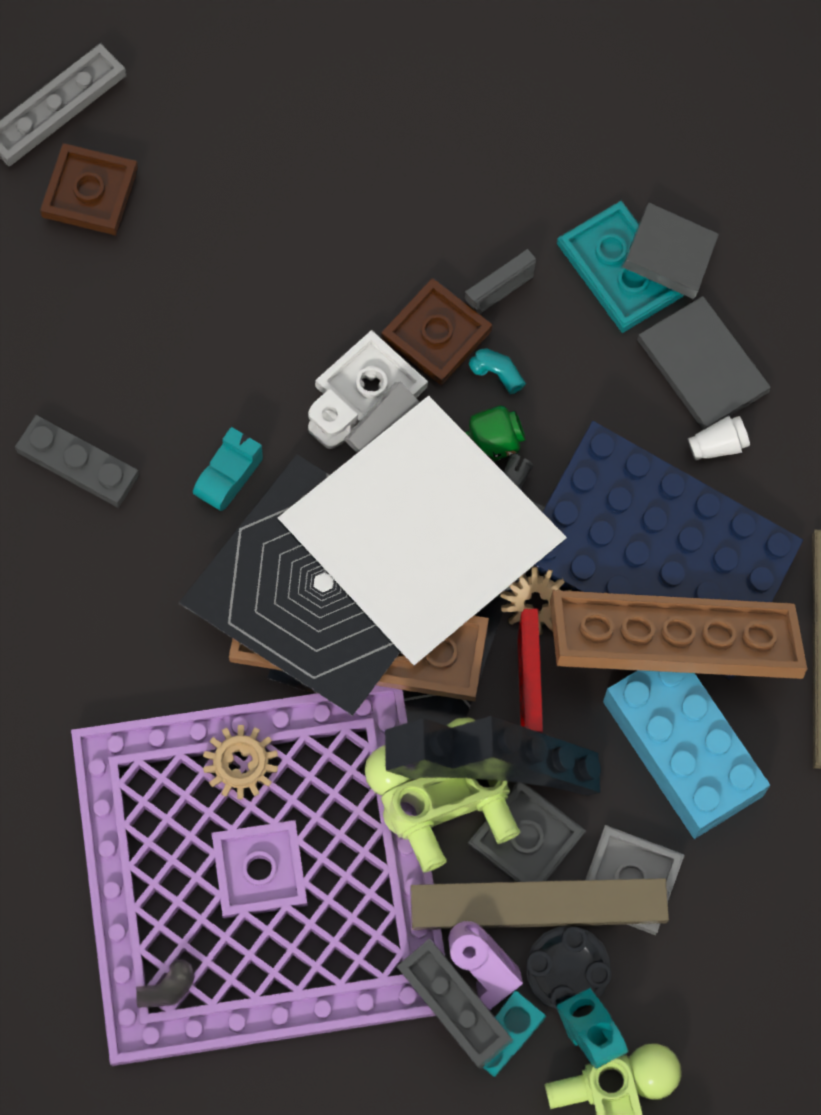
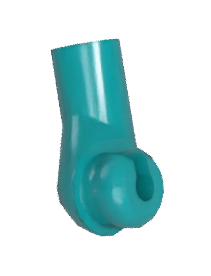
[469,348,526,394]

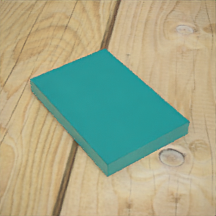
[557,200,685,333]

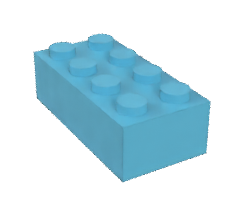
[603,670,770,839]

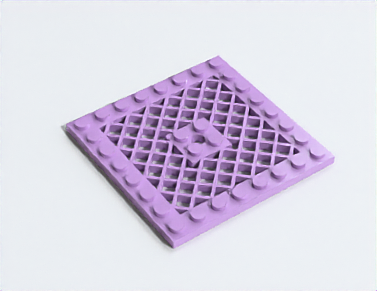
[71,686,445,1066]

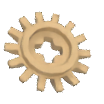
[500,566,572,635]
[203,725,278,800]

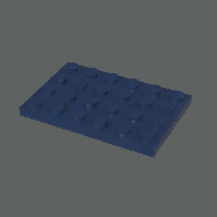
[531,421,803,680]

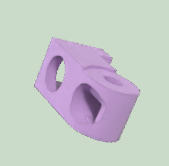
[448,921,523,1010]

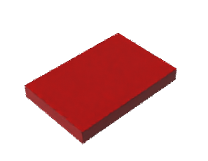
[517,609,543,733]

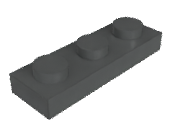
[15,415,140,508]
[396,938,514,1069]

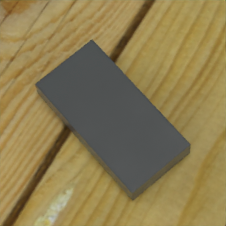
[464,249,536,314]

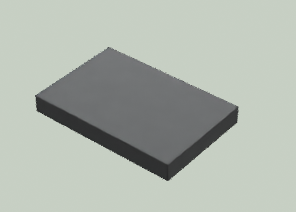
[637,296,771,430]

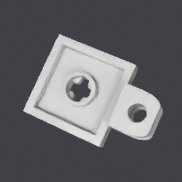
[308,330,428,449]

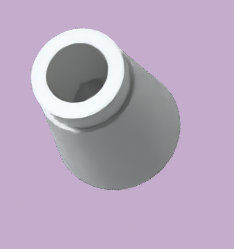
[688,415,750,461]

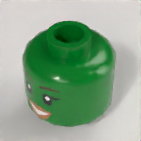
[465,405,526,462]

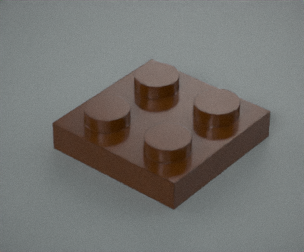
[40,143,138,235]
[381,278,492,386]

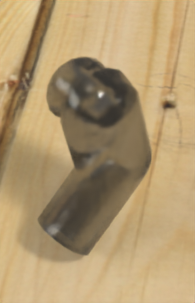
[136,960,195,1008]

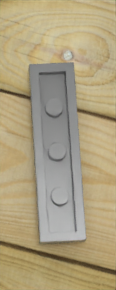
[0,43,126,167]

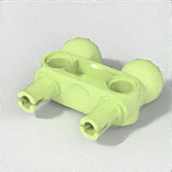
[365,718,521,873]
[545,1044,681,1115]

